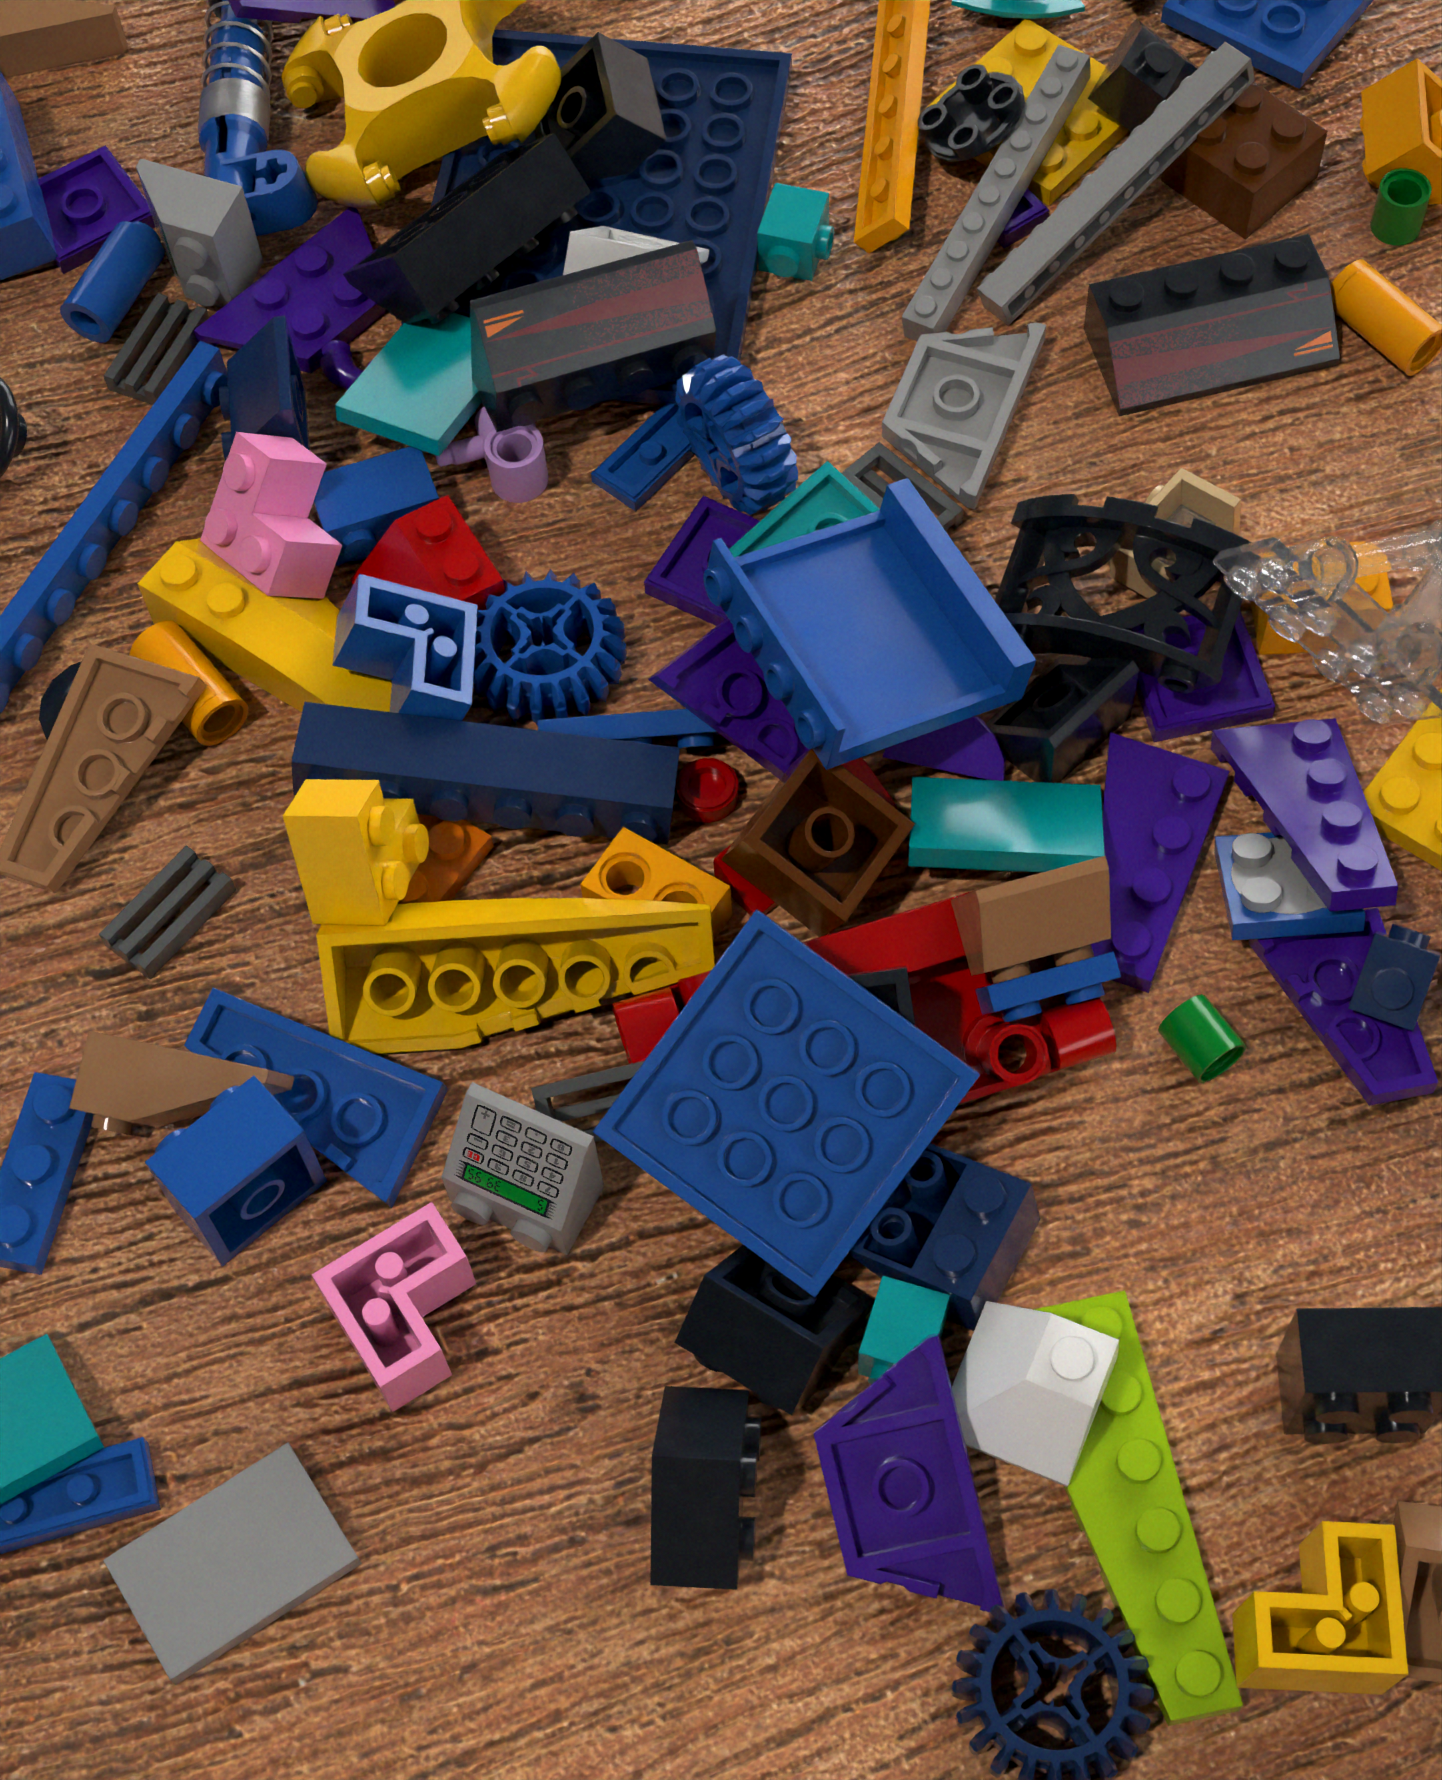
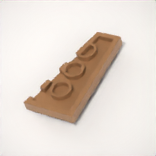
[0,644,207,893]

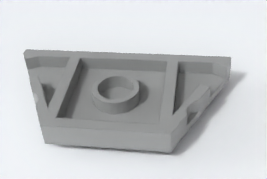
[882,323,1046,510]

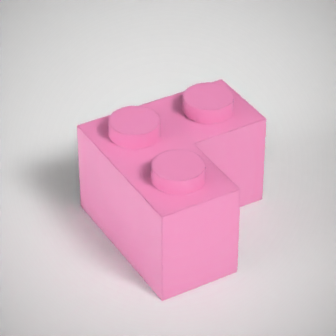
[200,432,342,599]
[312,1202,476,1412]

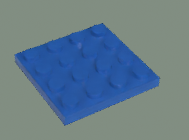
[593,909,980,1298]

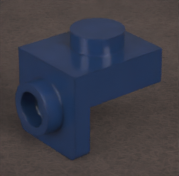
[1348,924,1441,1031]

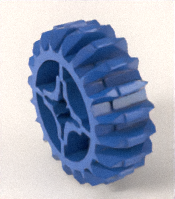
[675,354,798,515]
[473,569,627,726]

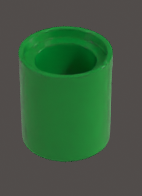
[1370,168,1432,246]
[1158,994,1246,1083]

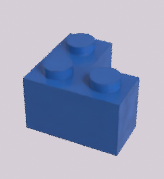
[332,574,478,721]

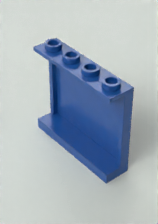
[703,478,1036,770]

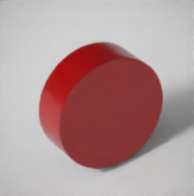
[676,758,739,823]

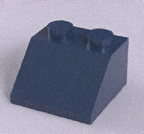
[219,316,310,461]

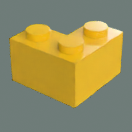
[283,779,429,926]
[1232,1521,1408,1695]

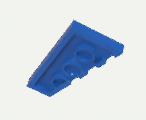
[184,988,448,1208]

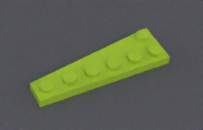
[1033,1290,1243,1726]

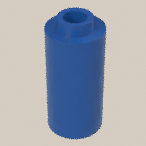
[60,221,165,343]

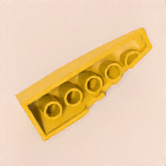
[137,538,392,712]
[316,898,715,1054]

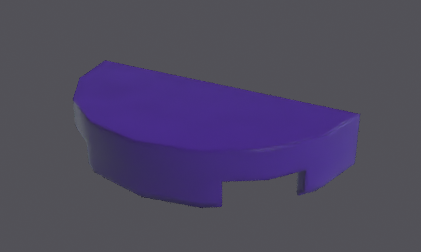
[882,715,1006,781]

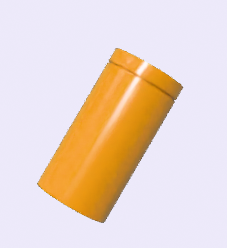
[1330,259,1442,376]
[129,620,249,746]

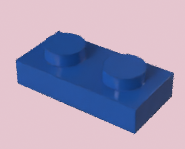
[975,951,1121,1023]

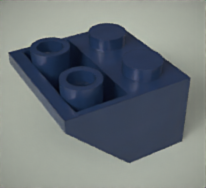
[849,1143,1040,1331]

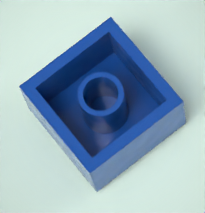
[145,1075,327,1267]

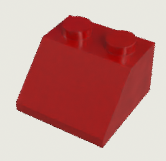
[351,495,505,610]

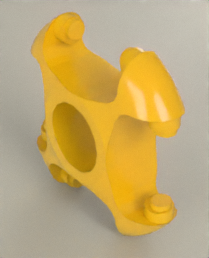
[281,0,561,209]

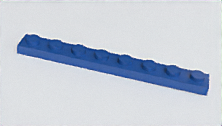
[0,341,228,714]

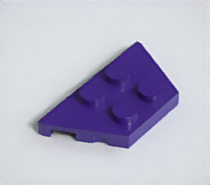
[194,207,388,373]
[813,1333,1005,1612]

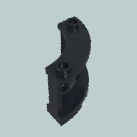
[995,494,1266,694]

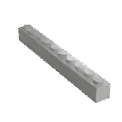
[977,42,1255,326]
[902,45,1090,341]

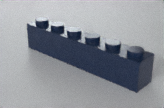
[291,702,680,845]

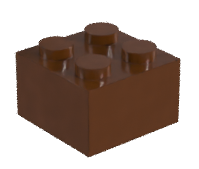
[1161,82,1328,239]
[721,749,915,937]

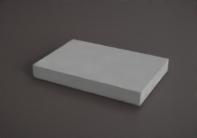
[103,1442,362,1685]

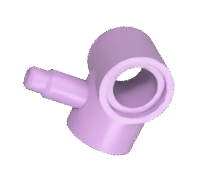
[435,407,549,503]

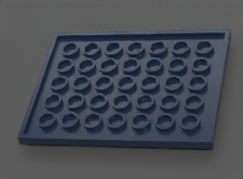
[401,29,792,406]

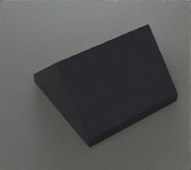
[985,656,1139,783]

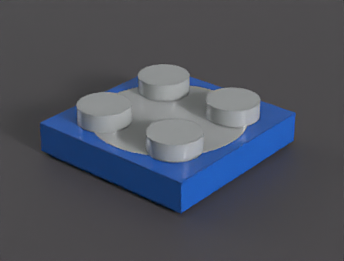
[1214,832,1365,940]

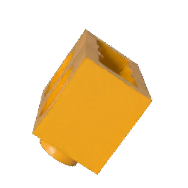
[580,827,733,942]

